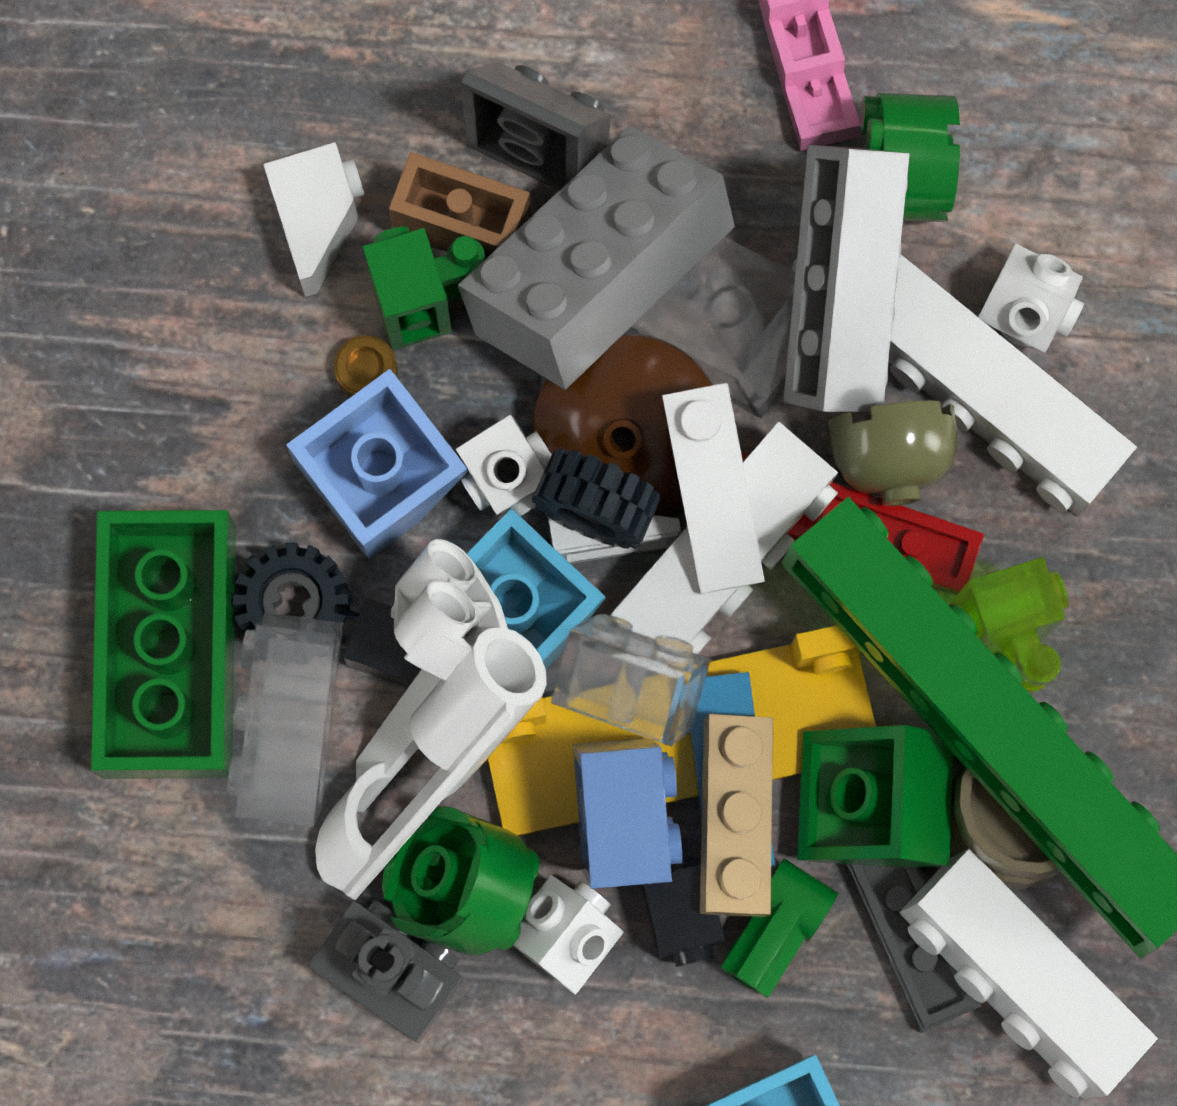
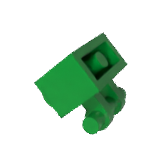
[362,227,485,351]

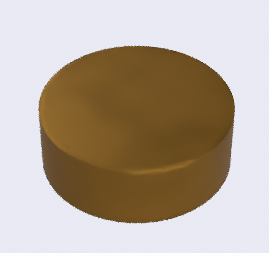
[334,335,398,397]

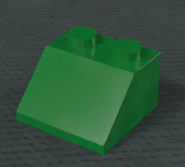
[797,725,953,867]

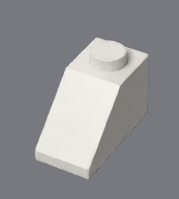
[263,142,364,297]

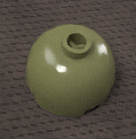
[827,400,957,506]

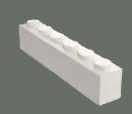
[789,254,1137,516]

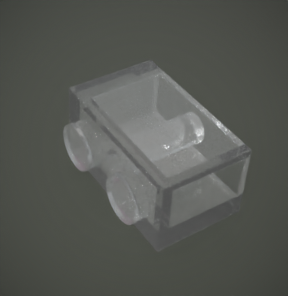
[551,614,711,747]

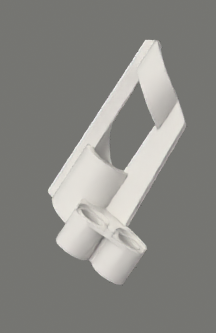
[315,539,547,900]

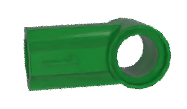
[720,858,839,998]

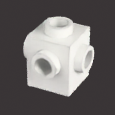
[978,243,1084,353]
[456,415,552,517]
[513,875,624,995]

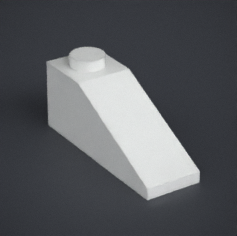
[662,383,765,594]

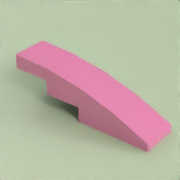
[758,0,860,151]

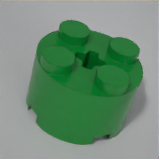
[860,93,960,222]
[382,806,540,956]

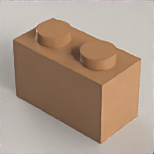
[389,152,531,259]

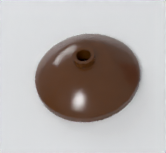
[533,334,713,517]

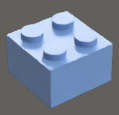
[573,738,682,889]

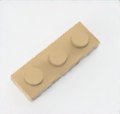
[700,714,773,917]

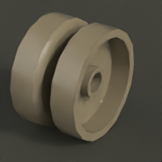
[950,766,1060,890]

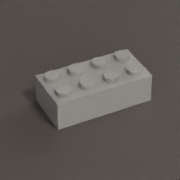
[458,126,735,390]

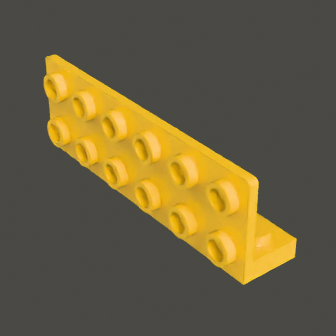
[488,625,876,836]

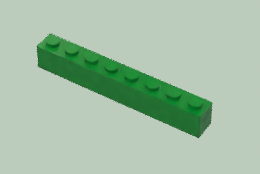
[781,497,1177,959]

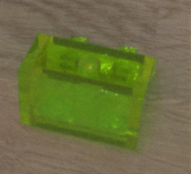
[951,557,1069,694]

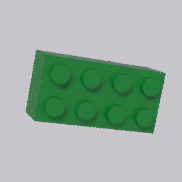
[91,510,236,779]

